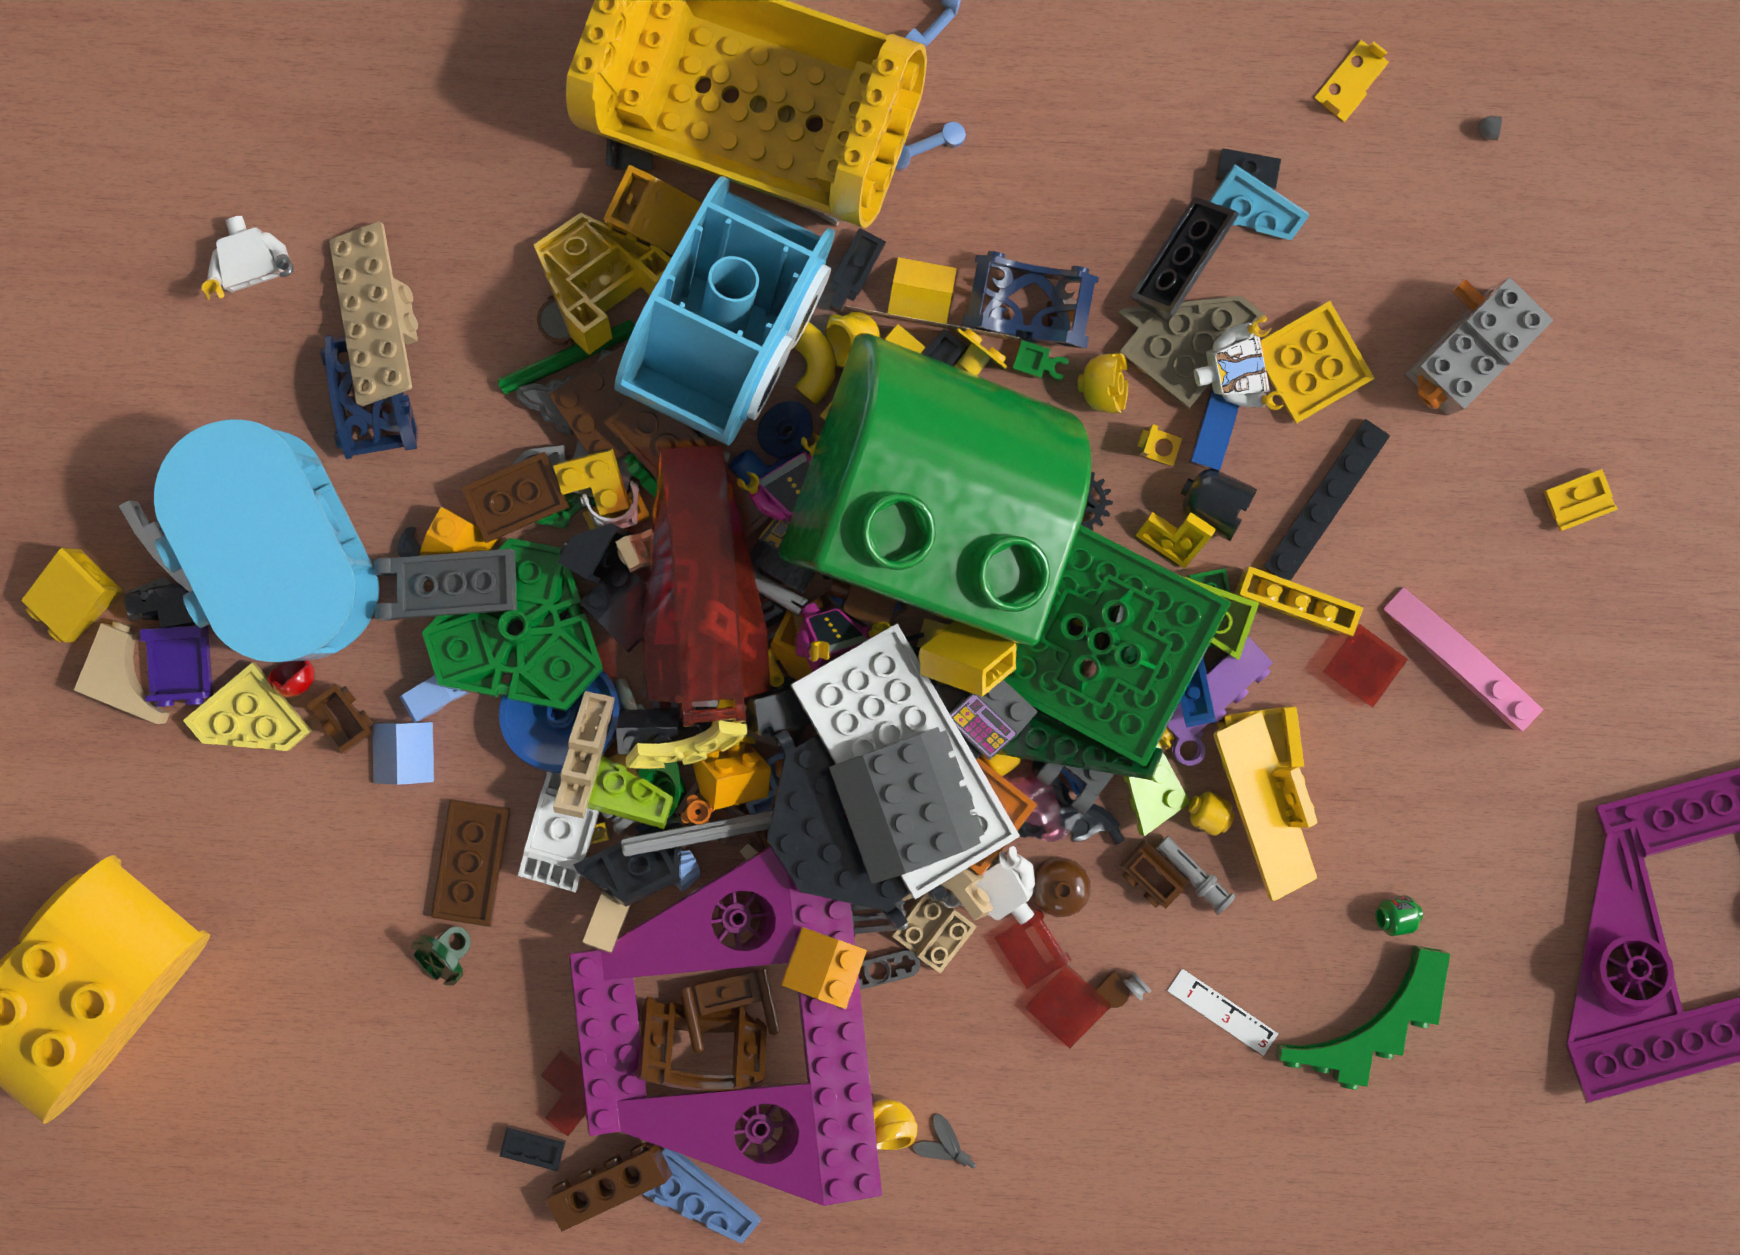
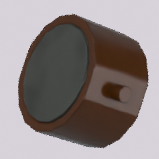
[537,296,574,347]

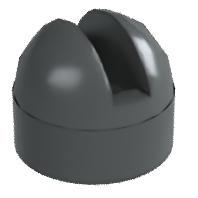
[1478,115,1502,141]

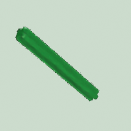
[498,320,635,394]

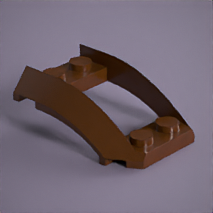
[634,996,767,1091]

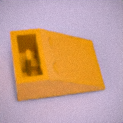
[603,165,702,256]

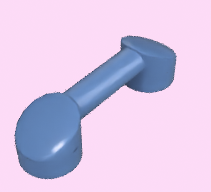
[905,0,961,48]
[895,122,966,171]

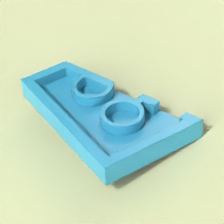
[1209,164,1309,240]

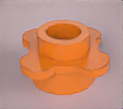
[681,795,715,825]

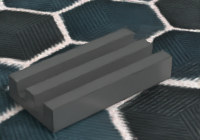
[851,899,908,934]

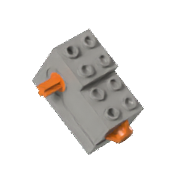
[1405,277,1554,416]

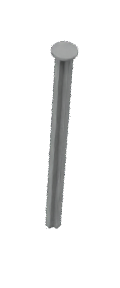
[621,809,846,857]

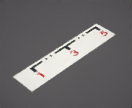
[1168,969,1278,1056]

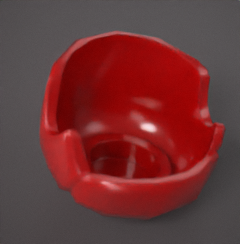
[267,660,315,697]

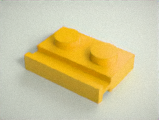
[1543,469,1618,531]

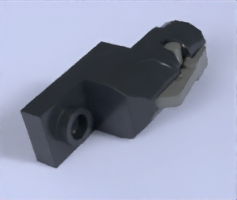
[124,577,195,628]

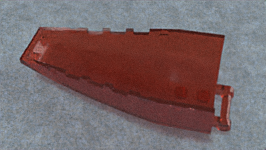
[641,445,770,727]

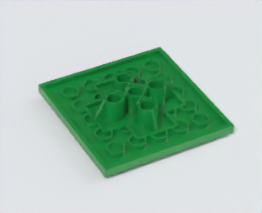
[1004,525,1231,766]

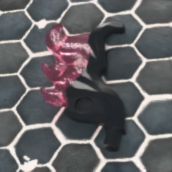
[1003,760,1125,845]

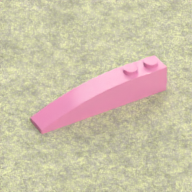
[1383,587,1544,732]

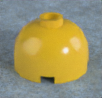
[1078,353,1128,413]

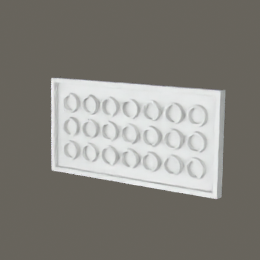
[790,624,1020,899]

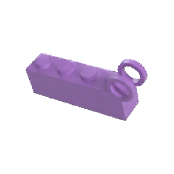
[1167,636,1273,766]

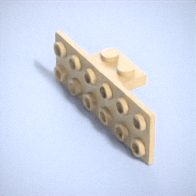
[329,221,418,406]

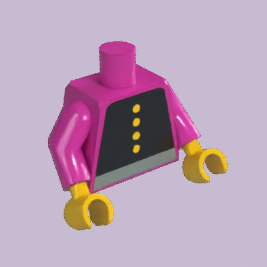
[737,433,819,524]
[796,603,890,672]

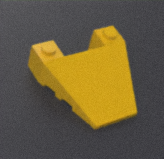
[534,212,671,355]

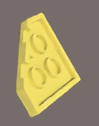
[183,663,312,751]

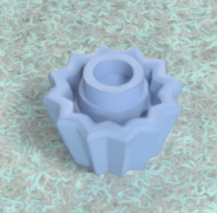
[675,850,701,891]

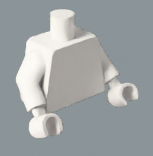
[943,846,1035,925]

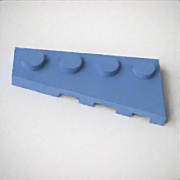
[639,1148,762,1244]

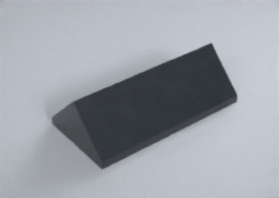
[1130,196,1239,323]

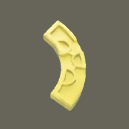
[626,720,747,769]

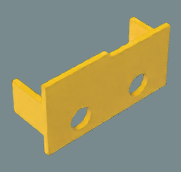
[1314,40,1389,122]

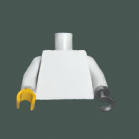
[202,216,294,300]

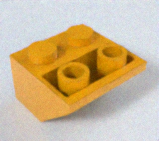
[692,741,771,810]

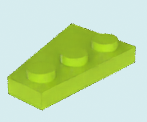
[587,754,673,829]

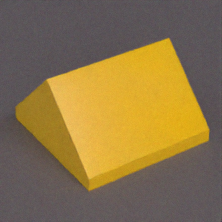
[888,257,957,324]

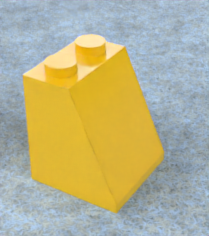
[21,548,124,643]

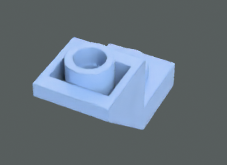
[400,675,470,723]

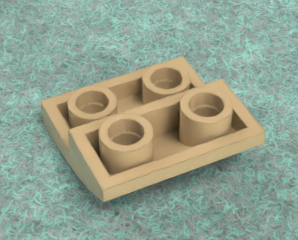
[890,892,977,974]

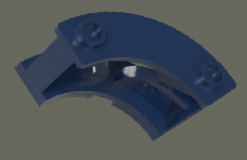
[961,251,1099,349]
[320,335,418,459]

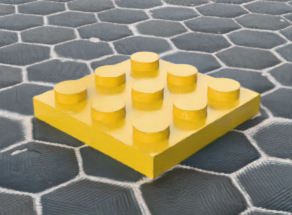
[1260,301,1375,424]

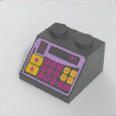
[949,679,1038,760]

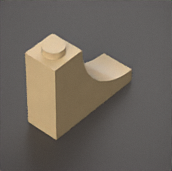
[74,620,170,724]

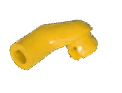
[763,647,784,687]

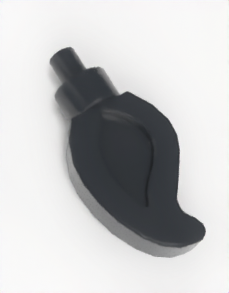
[398,527,421,557]

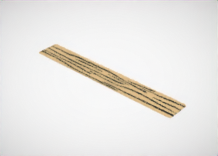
[845,306,1019,340]

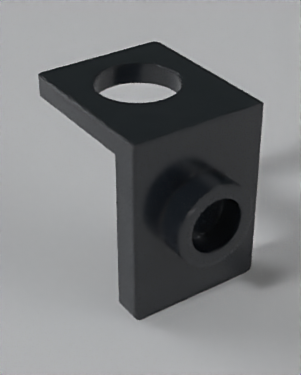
[606,138,653,170]

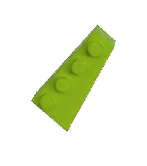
[1180,575,1259,660]

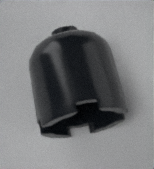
[1180,469,1257,541]

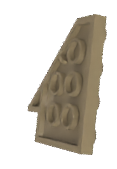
[1118,296,1265,409]

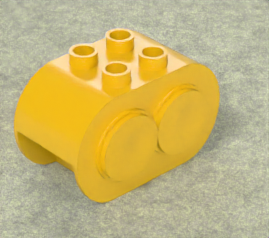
[0,855,210,1124]

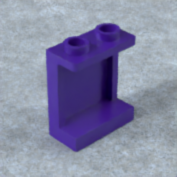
[140,626,213,707]

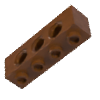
[545,1142,673,1232]

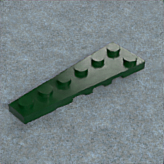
[997,706,1163,780]

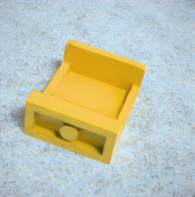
[1217,706,1304,770]

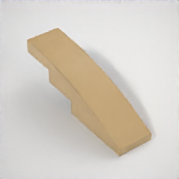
[553,691,615,819]
[582,835,631,954]

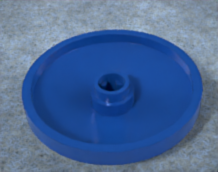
[499,671,621,773]

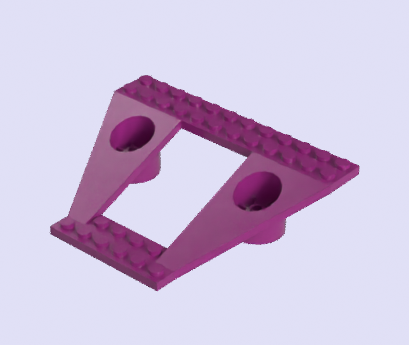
[1566,768,1740,1104]
[568,846,882,1206]

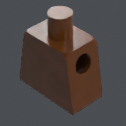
[828,579,897,626]

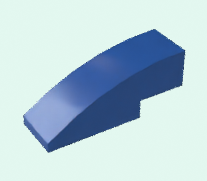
[1188,387,1239,471]

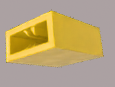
[918,621,1016,697]

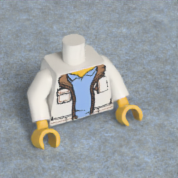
[1194,316,1284,410]

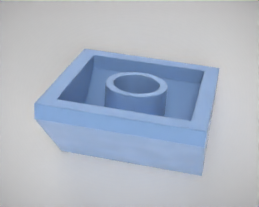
[372,722,434,785]

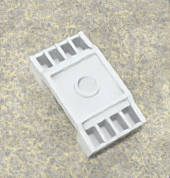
[518,772,599,893]

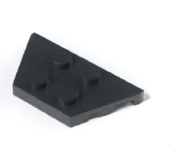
[573,814,682,907]

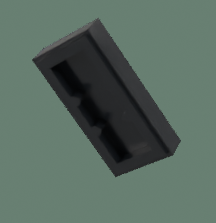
[1216,148,1281,190]
[500,1125,566,1172]

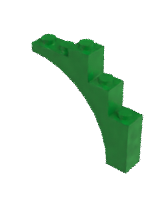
[1276,945,1450,1090]

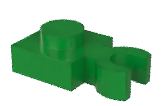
[1012,340,1069,380]
[624,453,669,502]

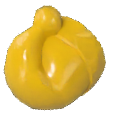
[826,311,880,368]
[872,1099,918,1150]

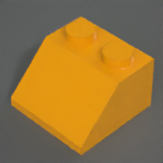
[781,927,867,1009]

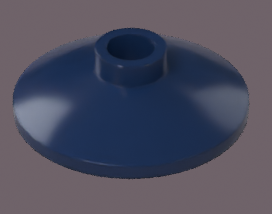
[757,401,813,458]

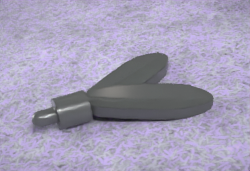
[913,1114,976,1168]

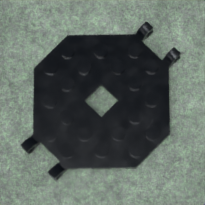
[766,729,948,929]

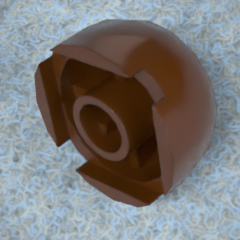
[1032,857,1091,917]

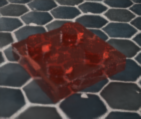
[1323,624,1408,708]
[1026,964,1111,1049]

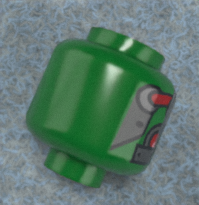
[1375,895,1423,937]

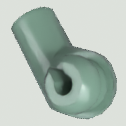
[614,679,645,710]

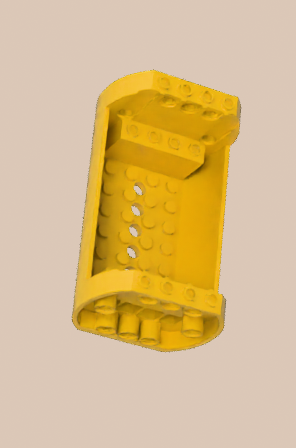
[566,0,927,228]

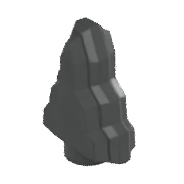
[516,375,576,436]

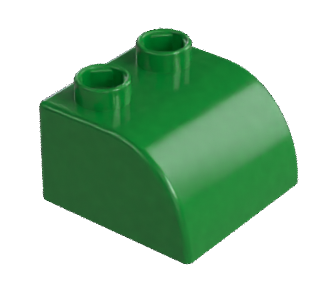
[779,332,1092,647]

